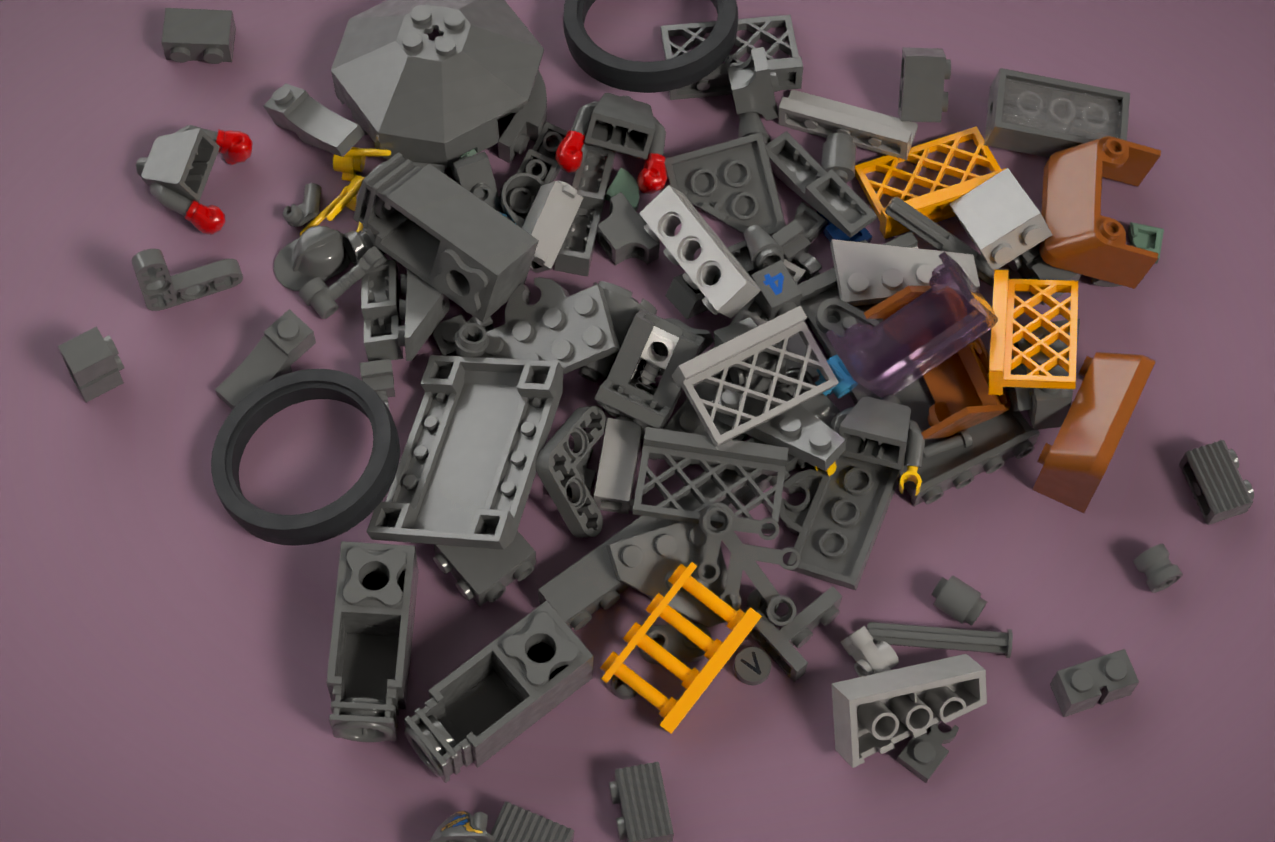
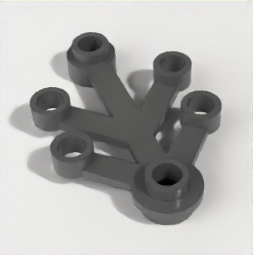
[698,502,801,626]

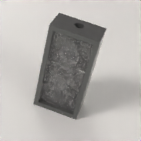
[984,68,1130,158]

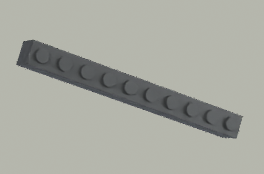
[538,393,840,631]

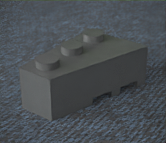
[1013,318,1080,430]

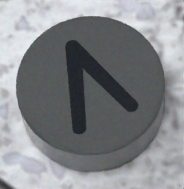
[734,647,771,686]

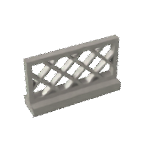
[671,306,839,447]

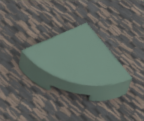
[605,168,639,211]
[1128,222,1164,264]

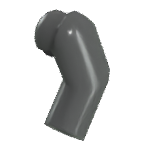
[283,183,322,227]

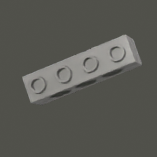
[639,185,761,318]

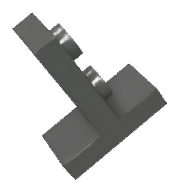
[749,586,842,682]

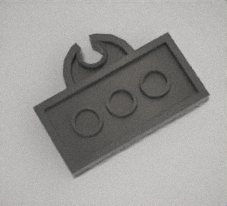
[482,277,620,374]
[780,455,904,591]

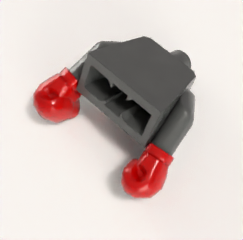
[555,93,667,194]
[136,125,253,235]

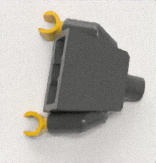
[815,395,925,496]

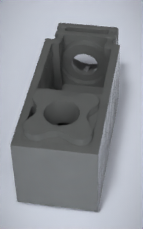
[353,152,539,322]
[326,541,419,742]
[404,601,593,783]

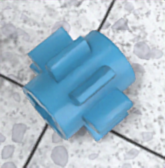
[815,355,860,399]

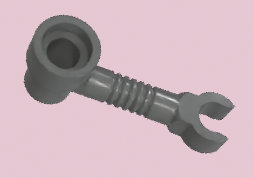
[299,246,387,319]

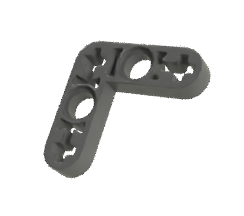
[131,249,243,311]
[536,406,606,538]

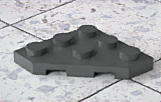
[665,132,786,236]
[606,521,739,628]

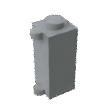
[522,181,583,273]
[594,416,646,514]

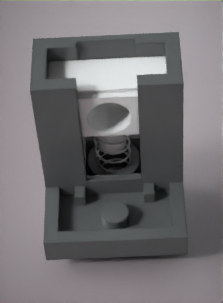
[595,309,705,429]

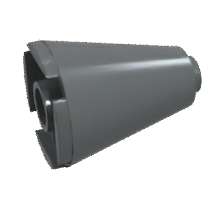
[578,281,657,382]

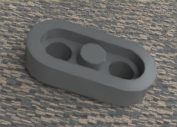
[815,298,883,352]
[639,623,712,664]

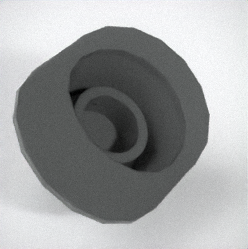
[274,226,351,291]

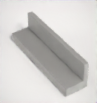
[779,90,918,160]

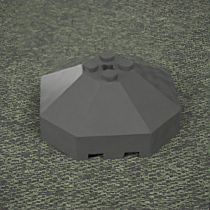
[331,0,544,169]

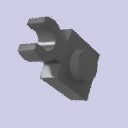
[896,721,959,783]

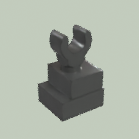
[771,220,822,280]
[359,359,395,409]

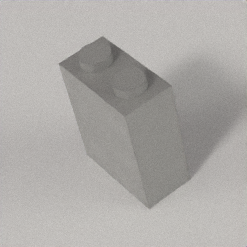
[949,168,1052,272]

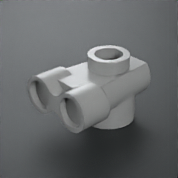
[840,626,899,677]

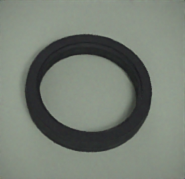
[563,0,738,93]
[211,369,400,546]

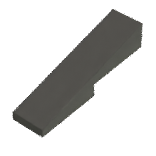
[766,131,877,238]
[555,144,616,277]

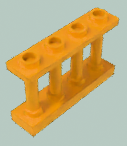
[600,562,762,734]

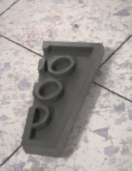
[708,381,846,471]

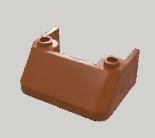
[1039,136,1161,289]
[864,286,1011,439]
[1032,352,1156,513]

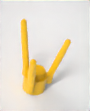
[333,147,391,181]
[300,176,365,236]

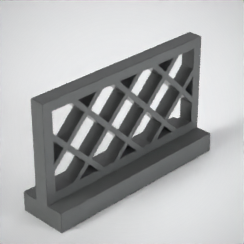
[661,15,803,100]
[632,427,789,535]

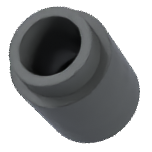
[821,133,856,183]
[931,575,987,626]

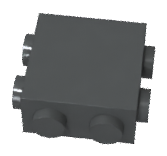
[433,530,536,607]

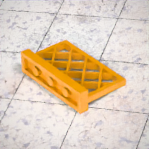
[855,126,1006,239]
[988,270,1078,395]

